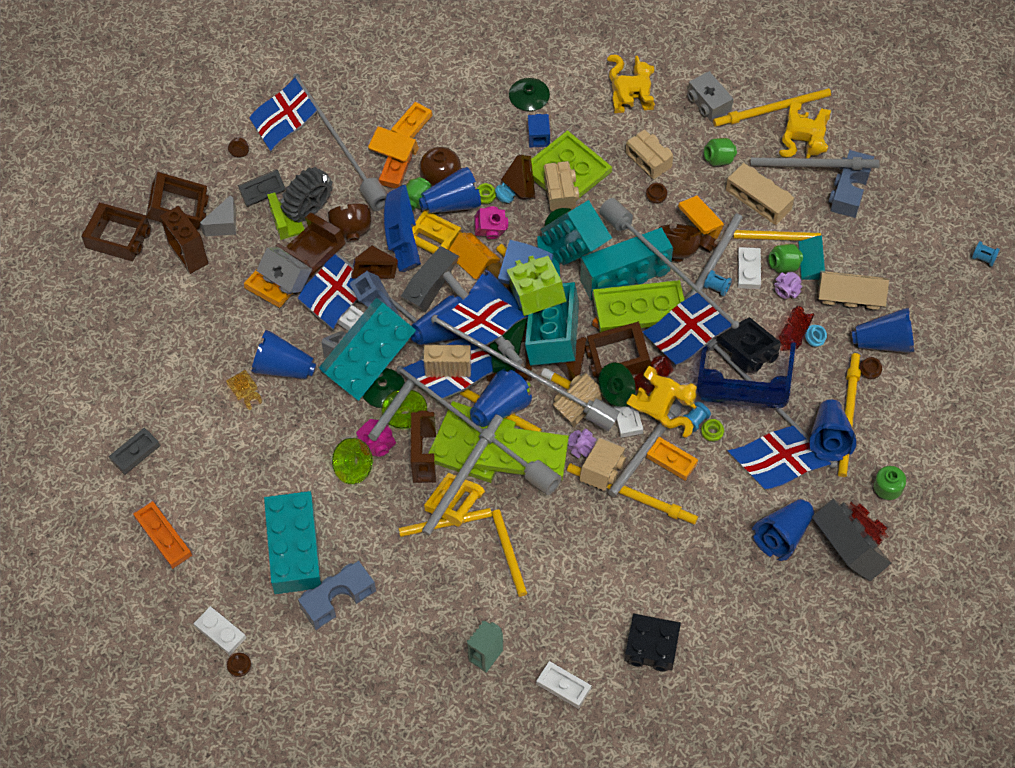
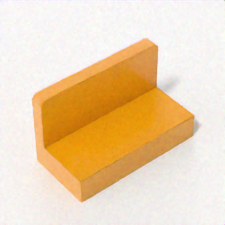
[368,126,419,163]
[678,195,724,239]
[449,233,500,279]

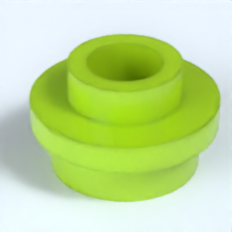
[477,183,496,204]
[701,419,724,441]

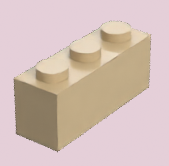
[726,163,794,225]
[817,271,889,310]

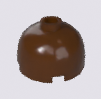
[420,146,461,186]
[328,204,371,242]
[659,224,702,262]

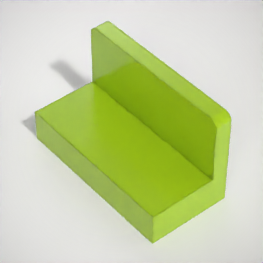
[267,193,304,240]

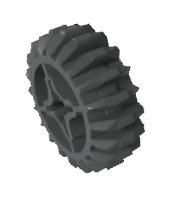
[280,167,333,223]

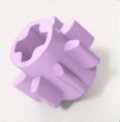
[774,272,802,299]
[567,429,597,458]

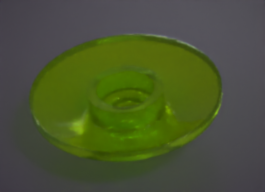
[382,390,427,429]
[332,438,373,484]

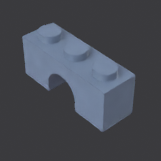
[829,150,874,218]
[349,271,401,317]
[298,561,376,630]

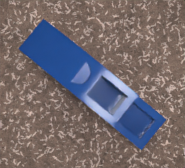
[384,185,421,272]

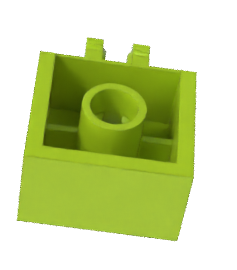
[506,255,566,316]

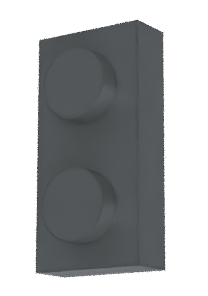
[237,169,286,206]
[109,428,160,475]

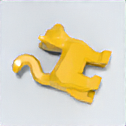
[607,54,655,113]
[779,102,831,158]
[627,366,697,438]

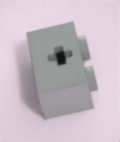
[687,71,733,122]
[256,247,312,294]

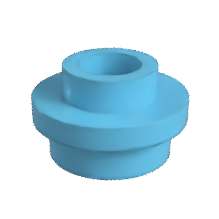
[495,183,516,203]
[805,325,827,347]

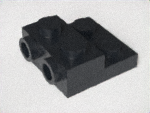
[716,317,781,373]
[624,613,681,672]

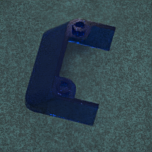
[697,342,796,409]

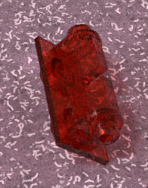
[779,306,815,351]
[634,355,673,395]
[850,502,889,546]

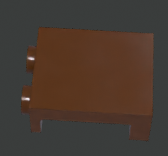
[275,212,346,277]
[411,410,436,483]

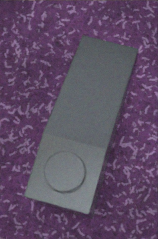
[401,246,459,313]

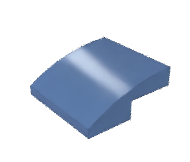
[498,240,553,284]

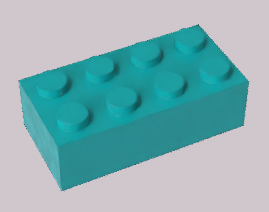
[540,200,612,266]
[580,227,673,301]
[525,282,579,365]
[319,298,416,401]
[264,491,322,594]

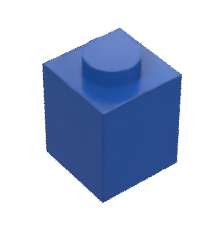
[528,114,550,148]

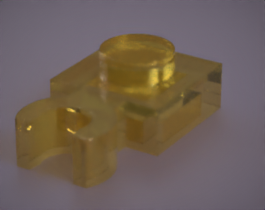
[226,370,262,410]

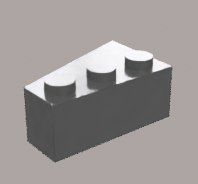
[812,498,891,581]

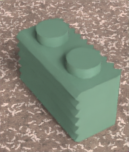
[467,621,504,673]

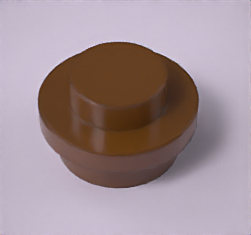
[228,137,249,157]
[646,183,667,203]
[700,234,717,252]
[859,357,882,379]
[227,653,252,677]

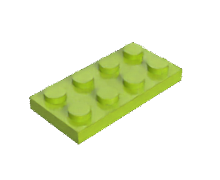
[592,280,684,332]
[473,426,569,480]

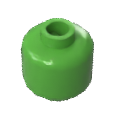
[704,138,737,166]
[406,177,431,210]
[768,244,803,273]
[874,466,906,500]

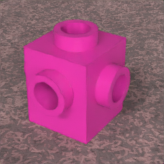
[474,206,508,239]
[356,419,396,457]

